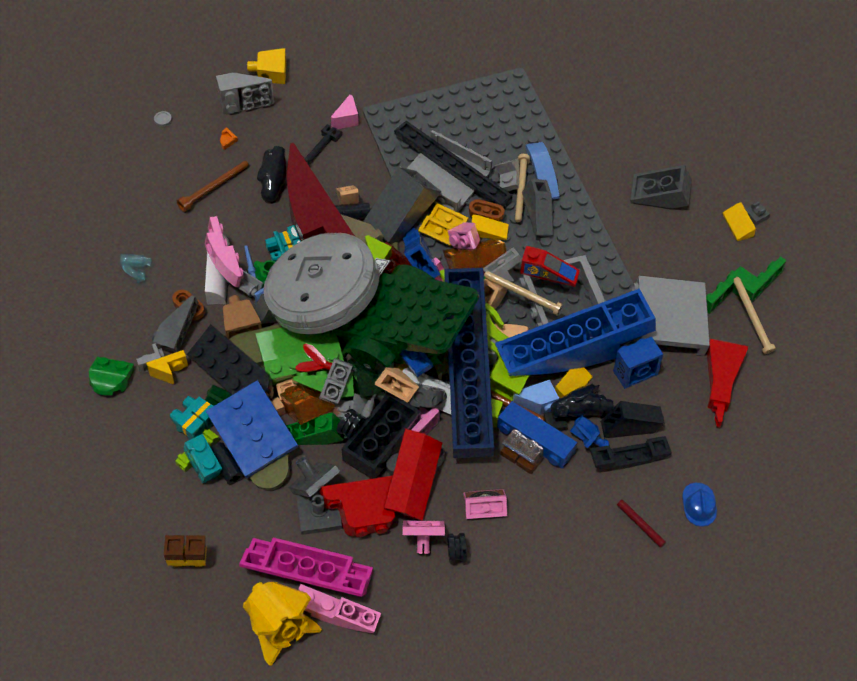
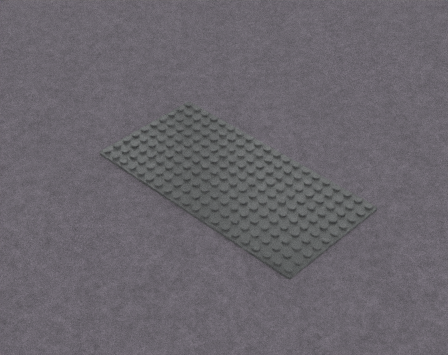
[363,68,637,372]

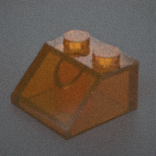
[280,386,336,425]

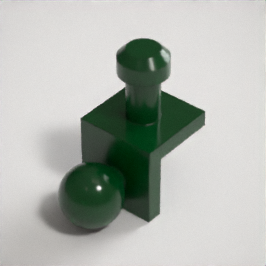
[205,384,232,406]

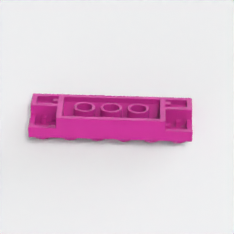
[239,538,373,597]

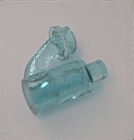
[120,254,152,283]

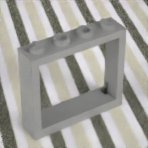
[519,255,605,327]

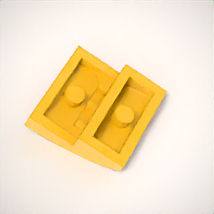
[418,203,469,247]

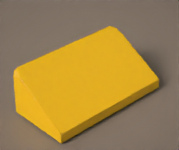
[722,202,756,241]
[555,367,593,398]

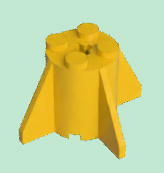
[243,582,322,666]

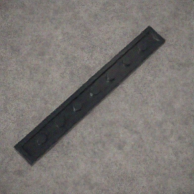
[394,121,513,207]

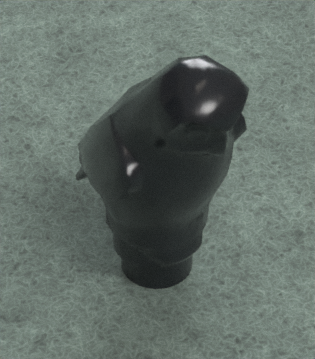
[257,146,286,202]
[550,383,613,418]

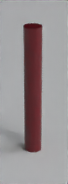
[617,499,666,548]

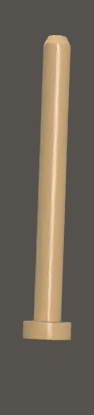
[515,154,530,222]
[484,271,563,316]
[733,277,776,354]

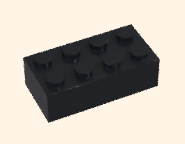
[341,392,421,479]

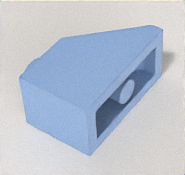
[513,380,559,414]

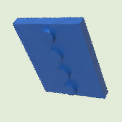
[206,380,298,478]

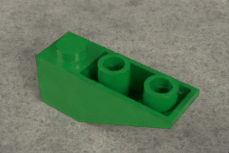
[286,412,344,445]

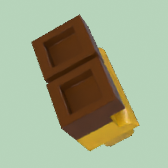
[163,535,207,567]

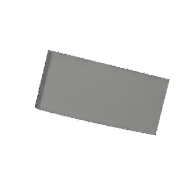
[320,358,353,404]

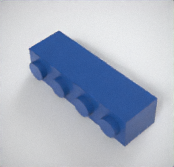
[497,401,578,469]

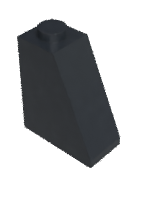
[601,401,665,438]

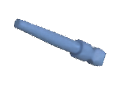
[245,246,256,278]

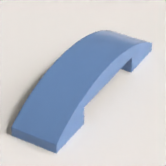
[525,142,560,200]

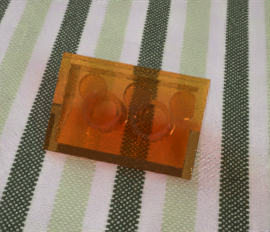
[443,238,507,273]

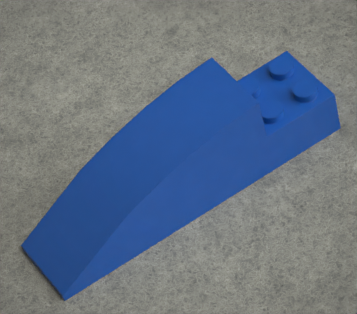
[495,288,656,376]

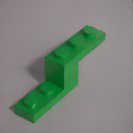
[706,256,787,314]

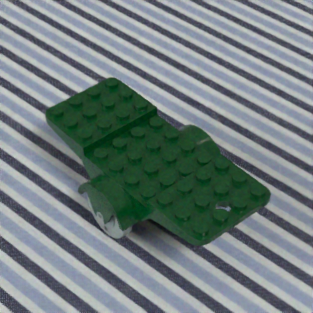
[330,265,479,376]

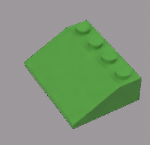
[255,327,344,387]

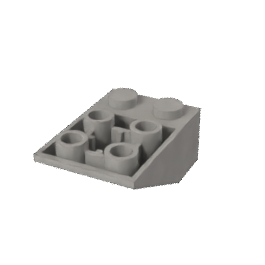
[216,73,274,114]

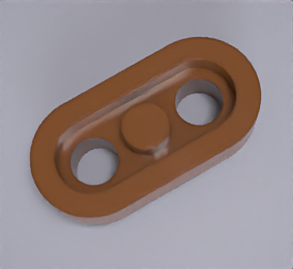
[469,199,505,221]
[172,290,205,320]

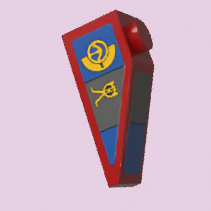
[520,246,580,287]

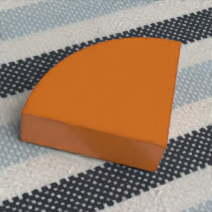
[220,127,238,150]

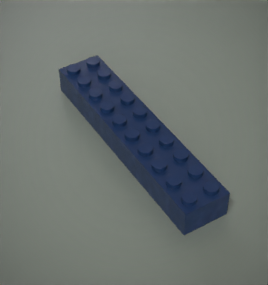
[444,268,494,458]

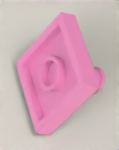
[403,520,445,554]

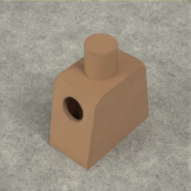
[223,295,262,339]

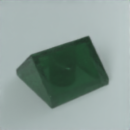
[347,359,385,398]

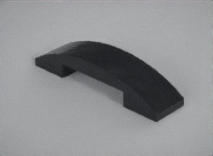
[590,436,672,469]

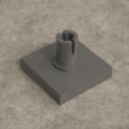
[288,456,340,497]
[296,492,342,535]

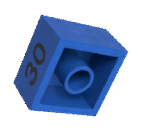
[613,336,663,389]

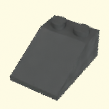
[630,165,692,209]

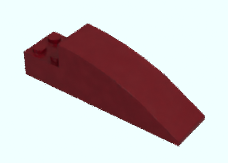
[287,142,355,241]

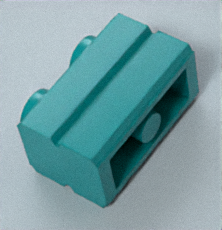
[183,434,222,483]

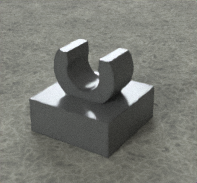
[745,201,770,226]

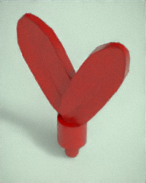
[295,344,332,372]

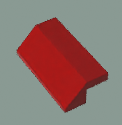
[384,429,442,521]

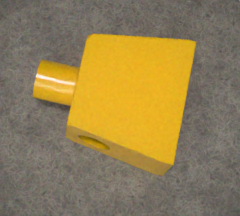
[247,48,286,84]

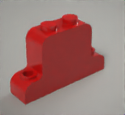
[319,476,395,537]

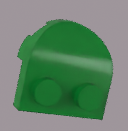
[89,356,134,395]

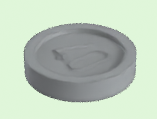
[154,111,172,127]

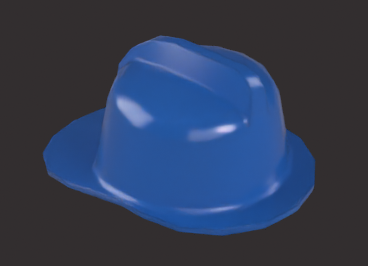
[682,482,717,527]

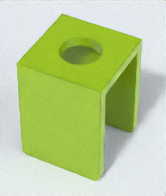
[490,357,529,401]

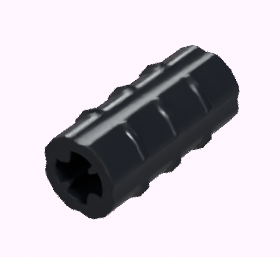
[335,203,370,220]
[211,442,243,485]

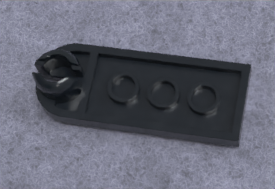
[187,324,274,398]

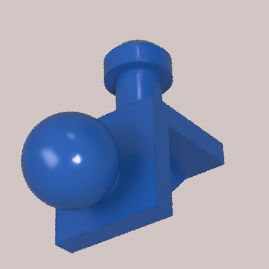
[570,415,609,448]

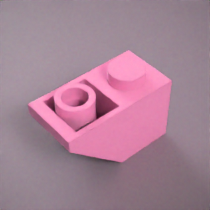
[447,222,480,249]

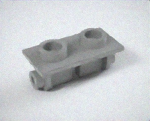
[226,270,263,297]

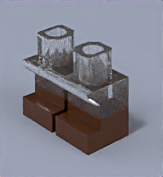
[500,429,543,474]

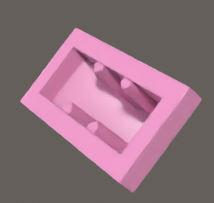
[331,95,358,129]

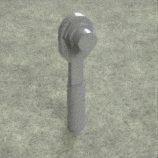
[362,387,386,417]

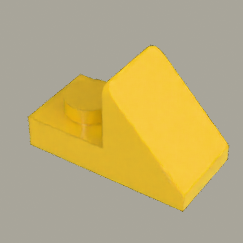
[146,350,188,384]

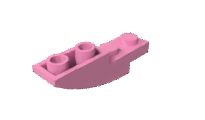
[205,216,243,287]
[298,584,381,633]

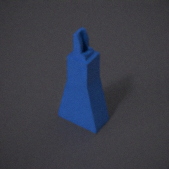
[403,228,440,278]

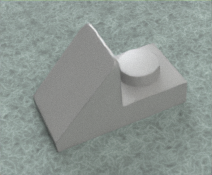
[495,158,519,191]
[483,247,522,282]
[333,393,374,419]

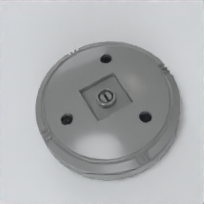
[264,233,379,334]

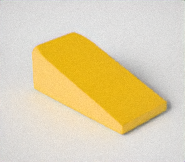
[472,215,509,240]

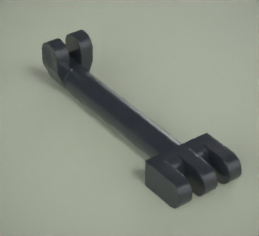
[303,124,343,165]

